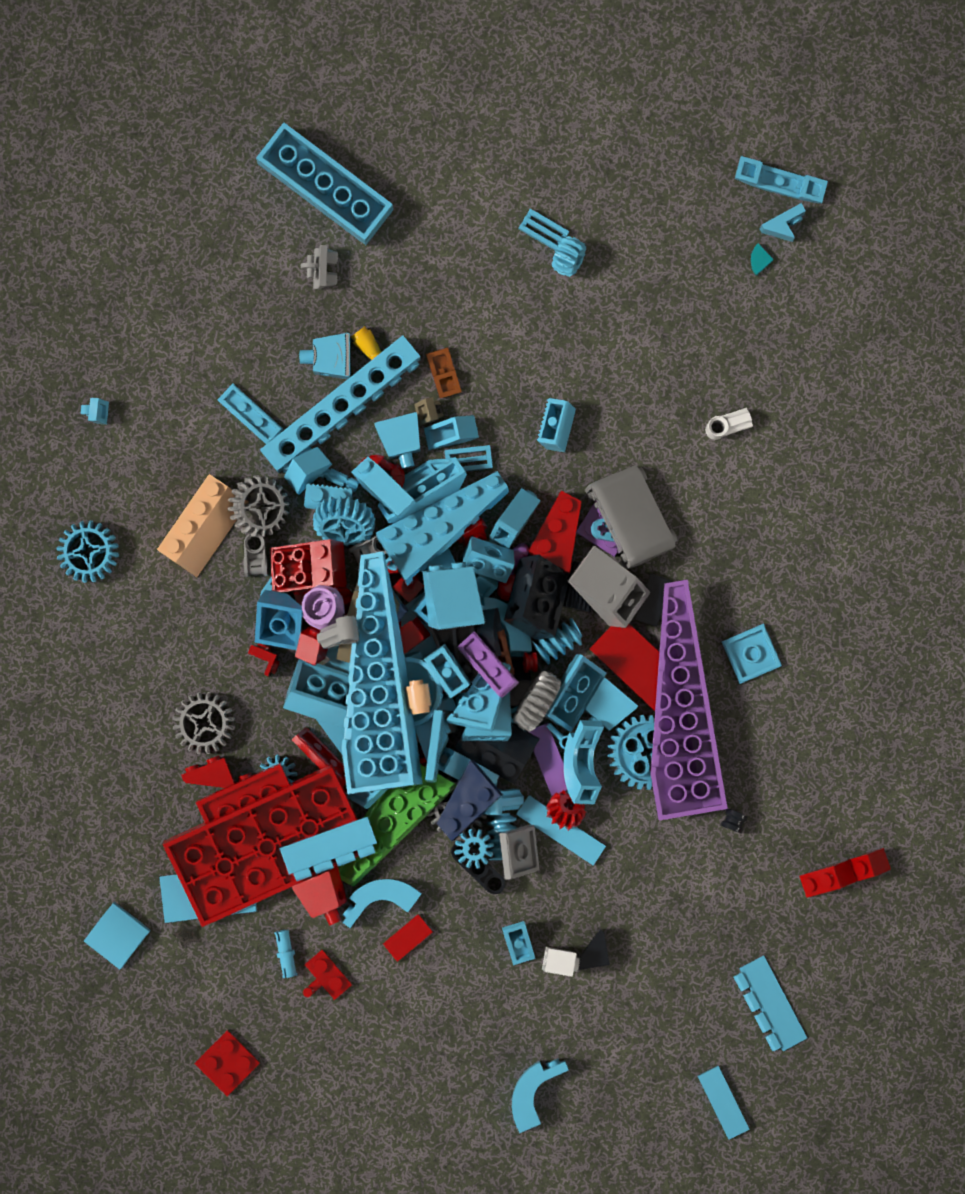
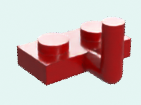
[303,949,352,1000]

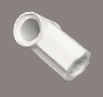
[705,408,753,440]

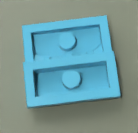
[84,902,151,969]

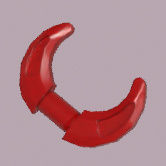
[358,455,405,488]

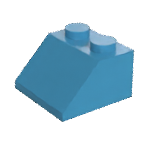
[255,590,303,650]

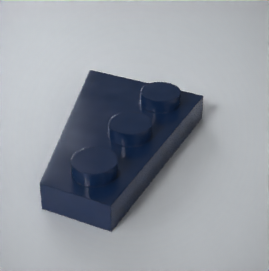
[437,760,503,841]

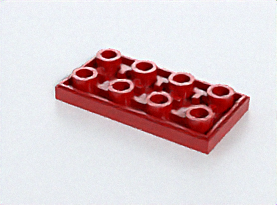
[589,624,660,711]

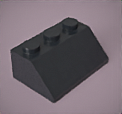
[454,722,540,784]

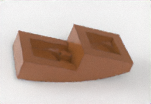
[426,347,462,398]

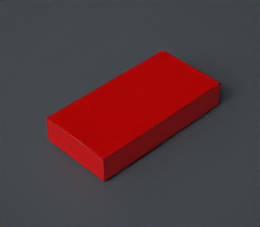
[383,914,433,962]

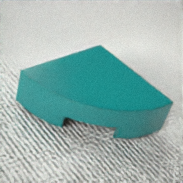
[750,243,774,276]

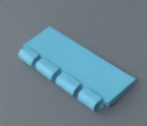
[280,816,377,881]
[734,955,807,1051]

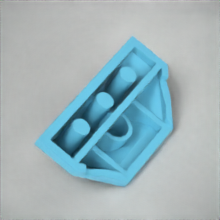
[378,457,467,523]

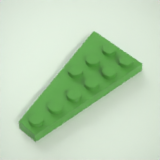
[337,764,457,887]

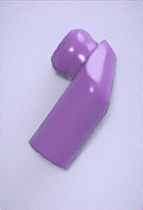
[510,543,529,575]

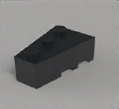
[427,625,478,693]

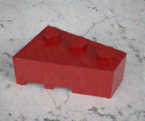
[528,490,581,573]

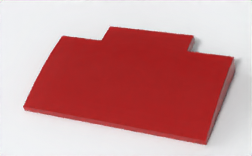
[162,763,359,927]

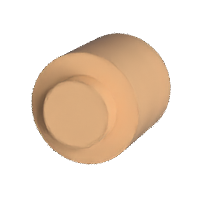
[405,680,432,715]

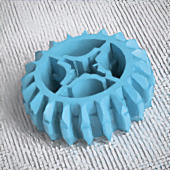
[313,496,375,548]
[57,521,119,583]

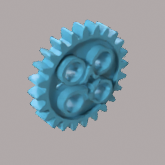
[607,715,654,790]

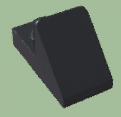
[510,659,531,706]

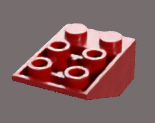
[270,539,346,593]

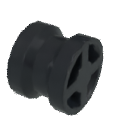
[720,809,748,834]

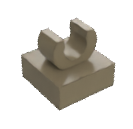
[414,397,444,426]

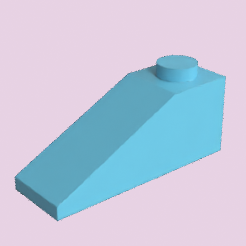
[351,457,416,518]

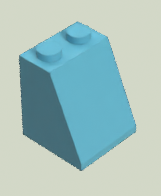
[423,562,485,629]

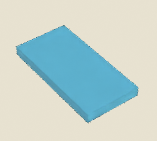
[159,875,257,923]

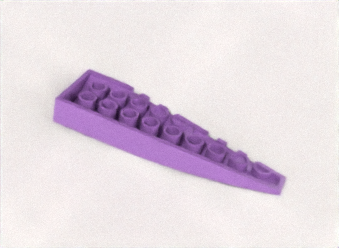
[651,580,728,820]

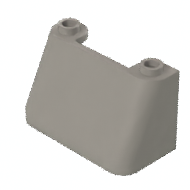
[585,465,678,570]

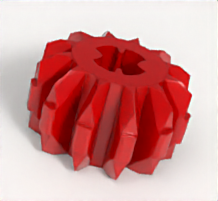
[546,790,586,831]

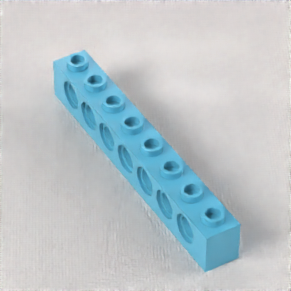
[260,335,421,473]

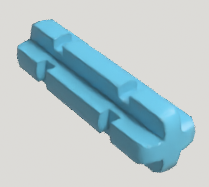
[319,468,359,492]

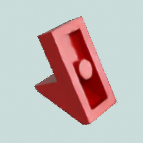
[400,617,431,654]

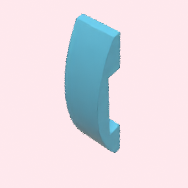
[735,156,828,203]

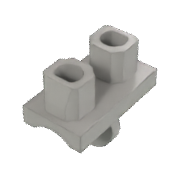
[300,245,338,290]

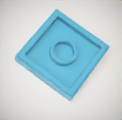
[721,624,782,684]

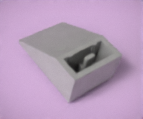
[568,546,651,628]

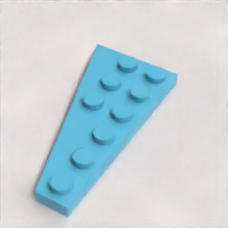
[376,471,509,586]

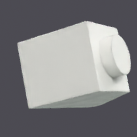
[542,946,580,977]

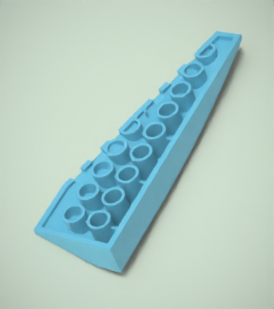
[342,552,423,794]

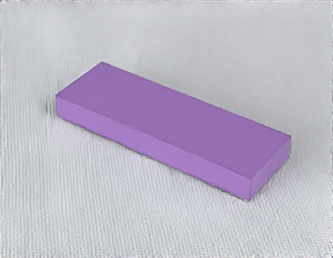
[457,632,519,698]
[528,723,567,796]

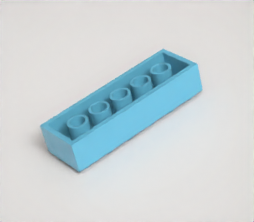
[256,122,393,245]

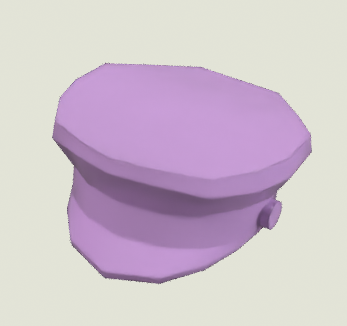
[302,585,345,630]

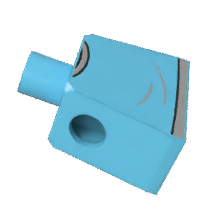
[299,333,351,379]

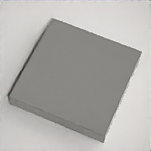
[499,825,540,879]

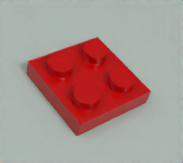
[194,1030,260,1096]

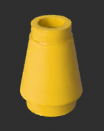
[351,326,381,360]

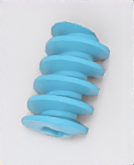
[532,618,583,664]
[487,813,516,860]

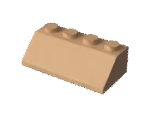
[157,474,248,577]

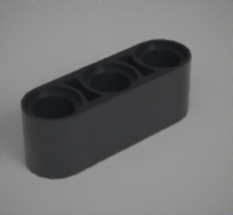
[451,841,505,895]

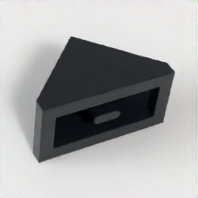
[578,929,610,970]

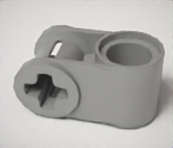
[244,533,268,577]
[349,536,388,570]

